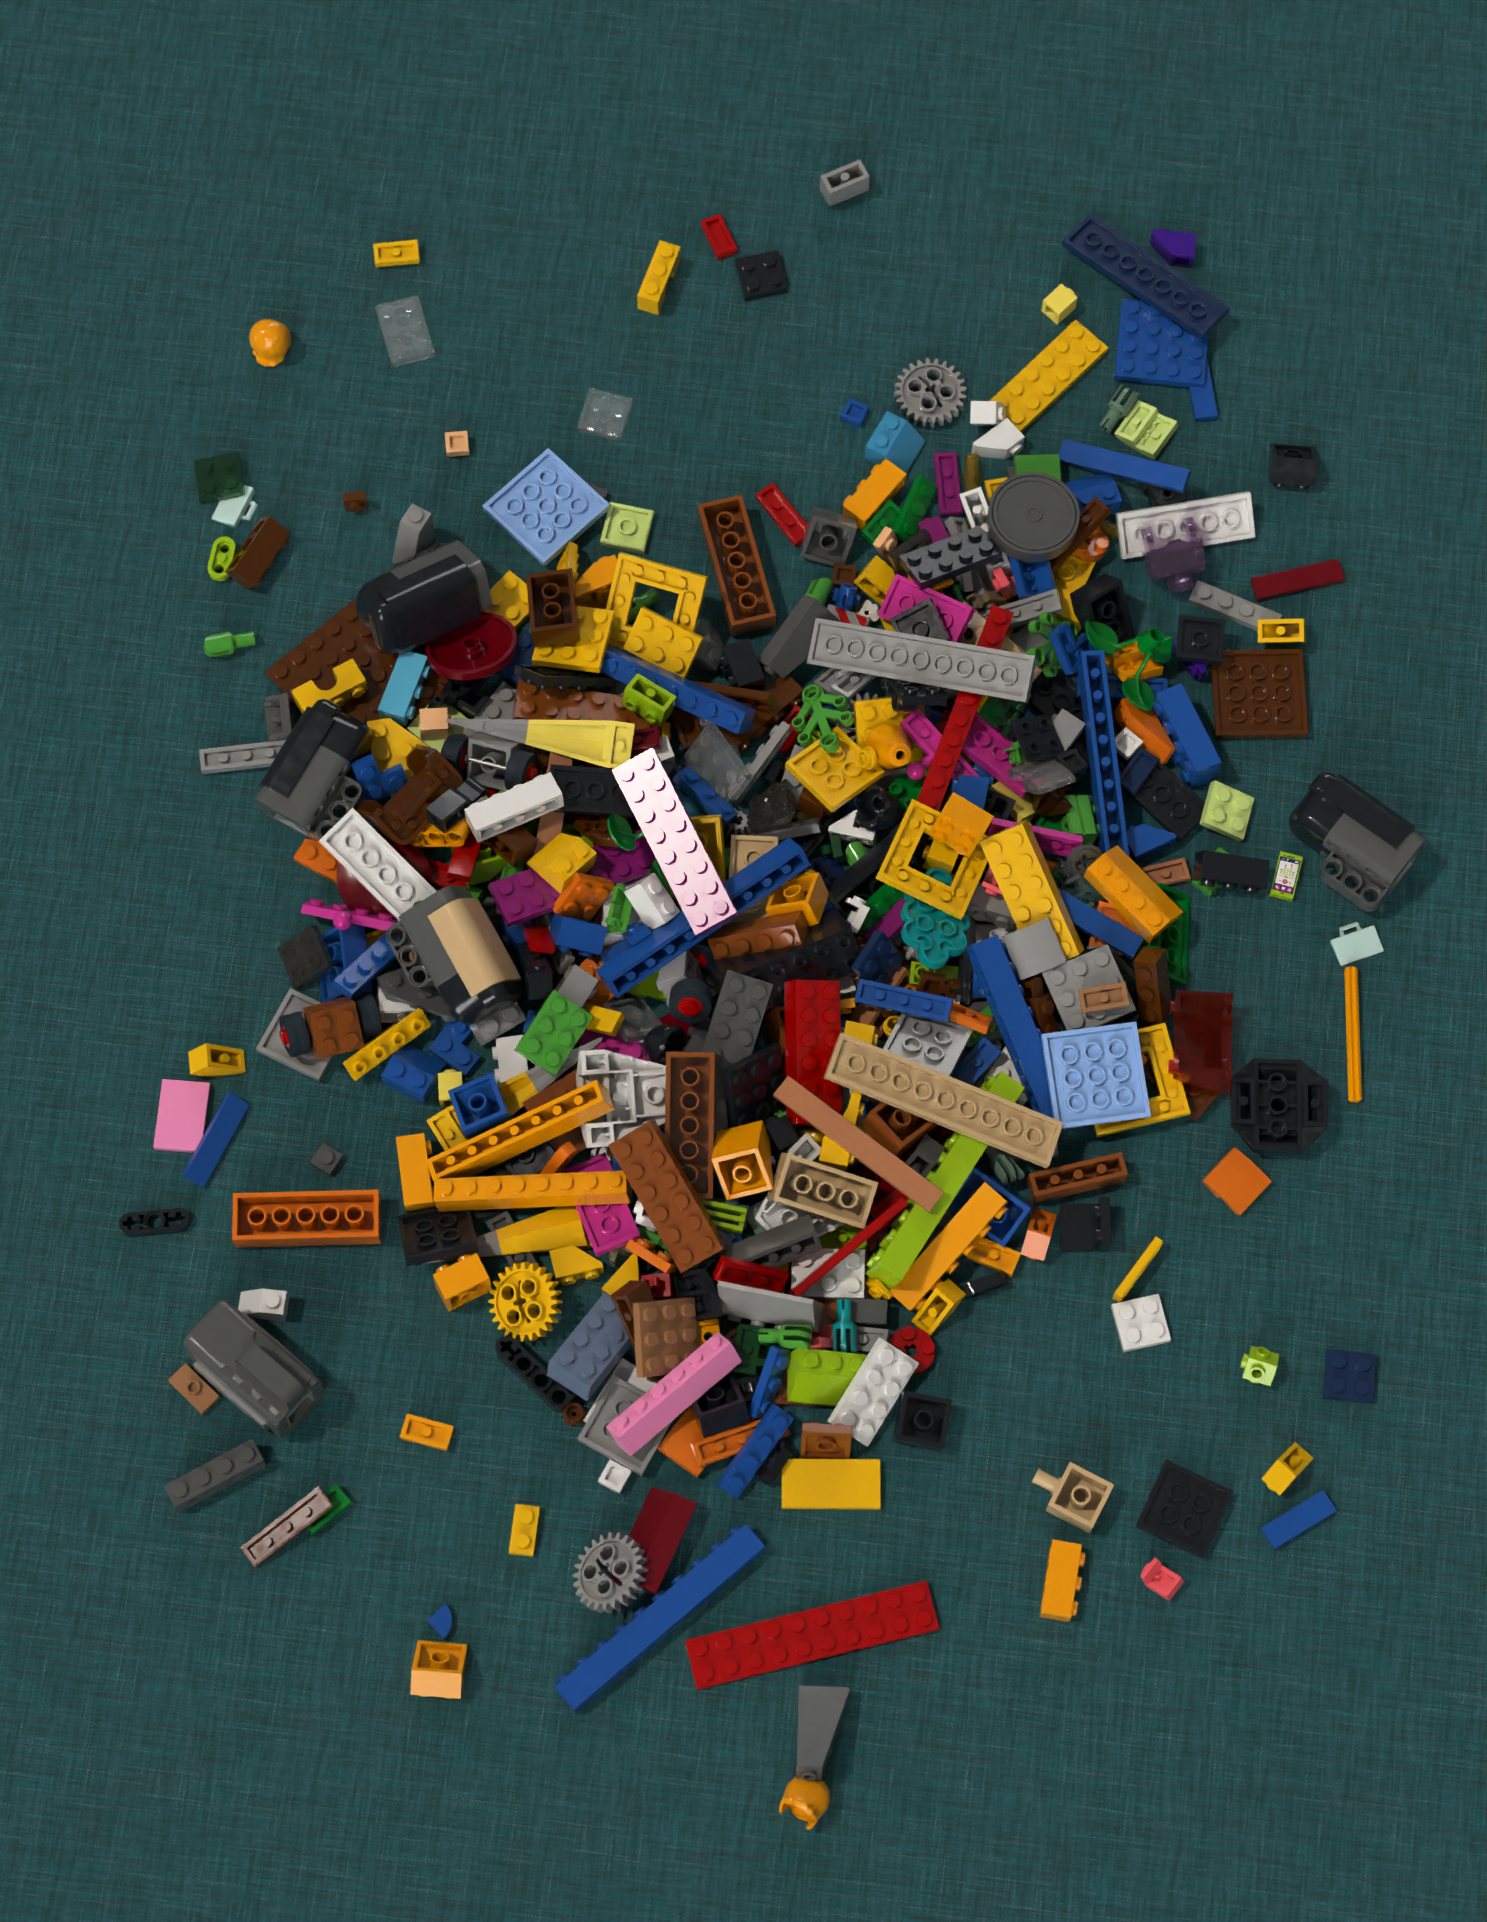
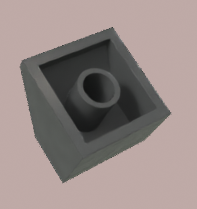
[800,506,857,566]

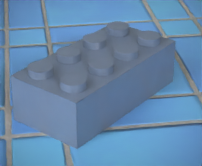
[547,1293,632,1401]

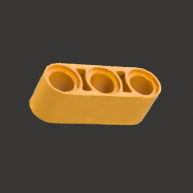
[409,817,471,847]

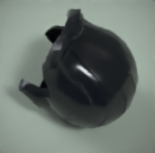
[853,785,902,830]
[642,1024,689,1066]

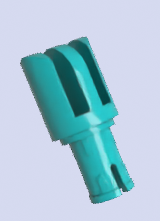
[832,1299,857,1354]

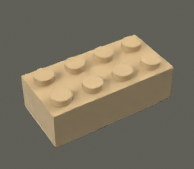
[767,1153,878,1229]

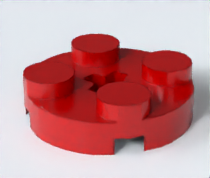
[888,1326,935,1375]

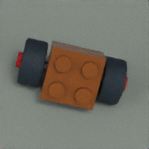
[279,993,382,1059]

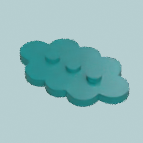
[900,868,971,969]

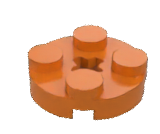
[1071,526,1109,562]

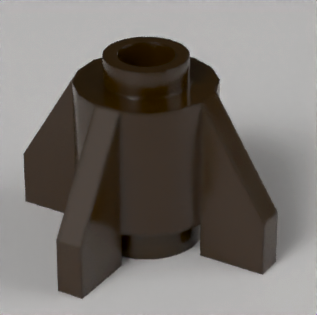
[1032,772,1072,817]

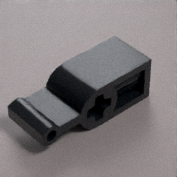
[427,678,485,708]
[426,777,488,834]

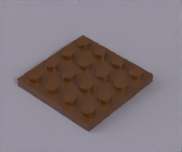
[1210,649,1308,739]

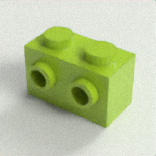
[621,673,677,727]

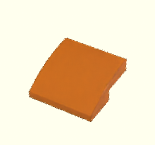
[1202,1147,1272,1215]
[658,1408,722,1478]

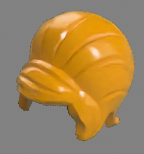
[249,319,291,367]
[779,1776,830,1830]

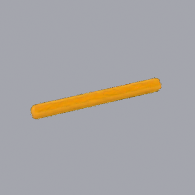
[1344,966,1362,1103]

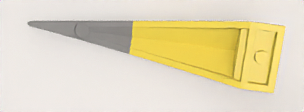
[446,719,635,769]

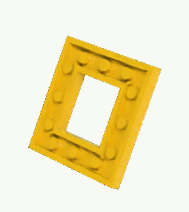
[606,552,708,649]
[876,799,988,920]
[1094,1023,1191,1137]

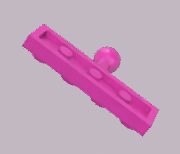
[900,708,980,782]
[985,818,1083,857]
[301,898,398,931]

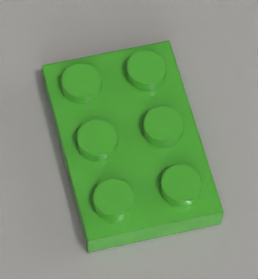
[514,990,593,1077]

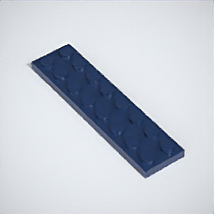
[1062,214,1230,340]

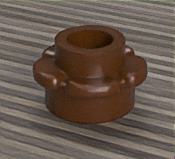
[562,1402,586,1426]

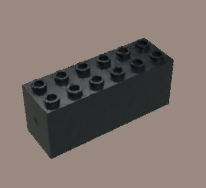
[705,908,860,1010]

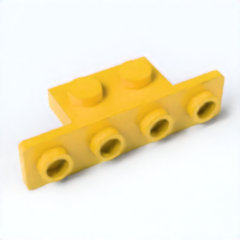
[343,1008,431,1081]

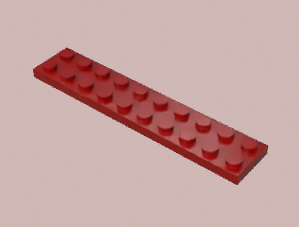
[685,1580,939,1690]

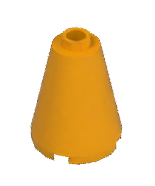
[865,723,911,770]

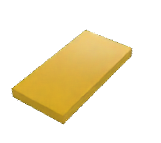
[782,1459,881,1510]

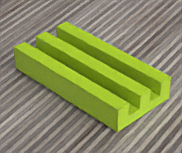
[700,1199,747,1234]

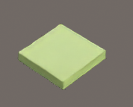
[600,502,654,554]

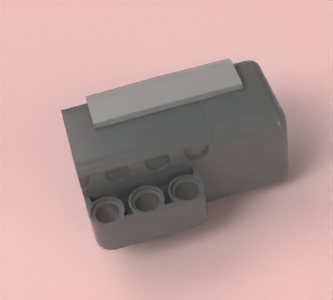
[183,1299,324,1439]

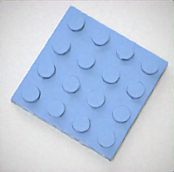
[482,448,611,567]
[1041,1022,1151,1129]

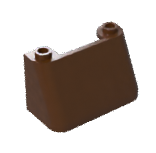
[356,744,463,845]

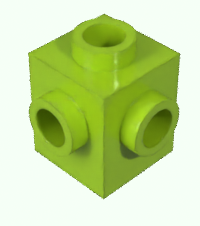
[1240,1346,1279,1386]

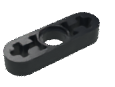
[119,1208,191,1237]

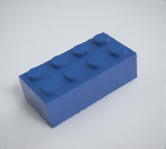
[1152,683,1222,789]

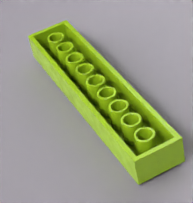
[865,1071,1025,1290]

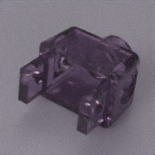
[1140,516,1206,594]

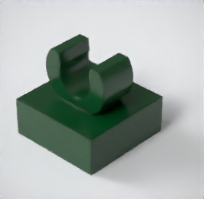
[821,834,848,865]

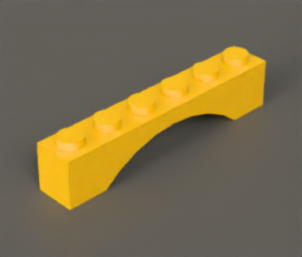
[818,1020,878,1170]

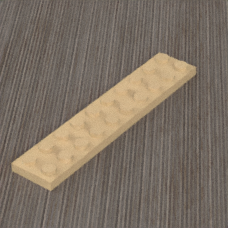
[824,1032,1063,1168]

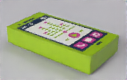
[1269,851,1303,902]

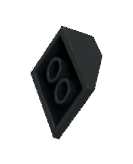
[1070,573,1136,644]
[690,1371,750,1438]

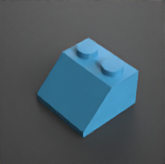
[865,411,925,473]

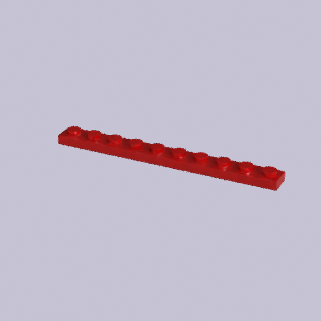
[917,605,1014,811]

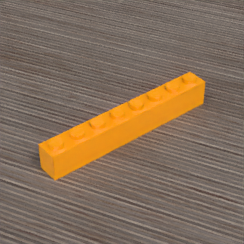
[427,1080,615,1181]
[434,1170,631,1212]

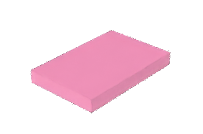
[153,1079,211,1153]

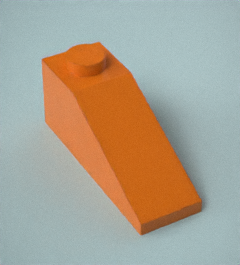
[1113,698,1175,764]

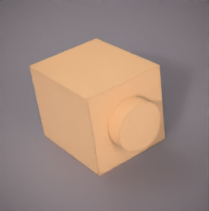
[419,708,453,740]

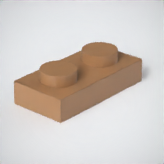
[1078,982,1129,1014]

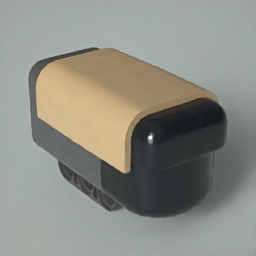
[386,886,522,1025]

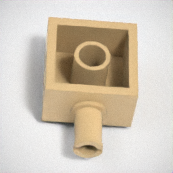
[1032,1462,1114,1534]

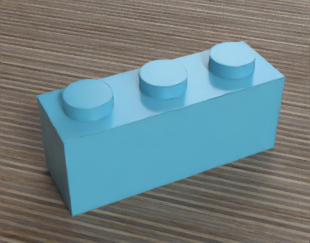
[378,651,431,726]

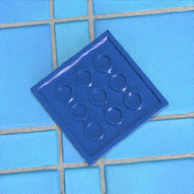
[1114,298,1209,388]

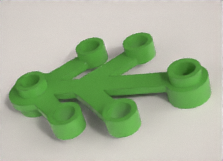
[1025,612,1078,678]
[792,684,855,753]

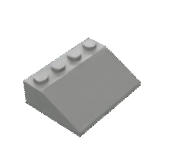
[717,1281,825,1335]

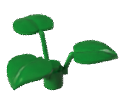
[1085,620,1173,711]
[607,815,677,900]

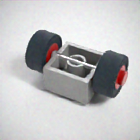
[441,731,540,791]
[656,937,714,1023]

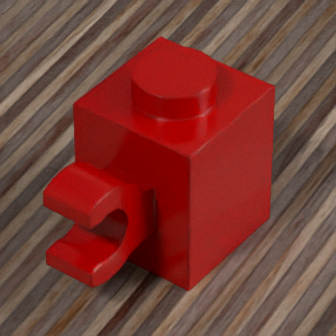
[641,1273,675,1301]

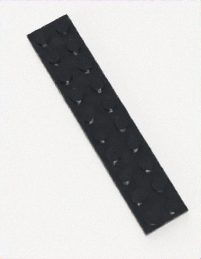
[1028,656,1205,842]

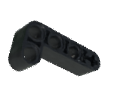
[495,1336,580,1413]

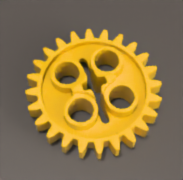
[488,1262,563,1342]

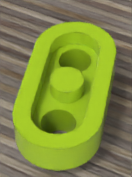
[207,536,236,581]

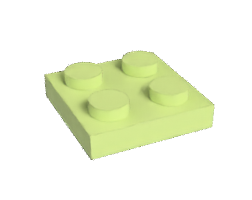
[1199,780,1254,842]

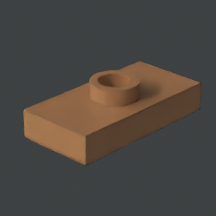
[168,1363,220,1415]

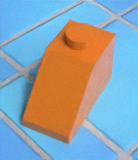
[1021,1208,1057,1261]

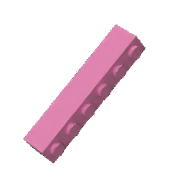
[606,1332,742,1456]

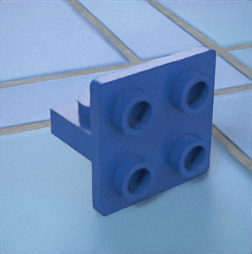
[1009,557,1056,600]

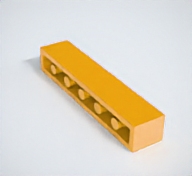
[889,1182,1008,1312]

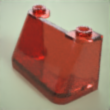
[1168,990,1233,1094]

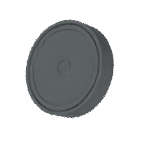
[987,472,1080,562]

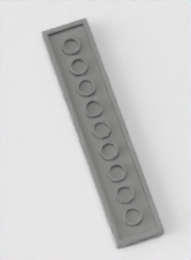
[807,618,1037,703]

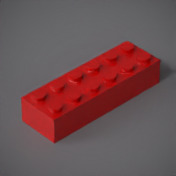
[784,979,842,1127]

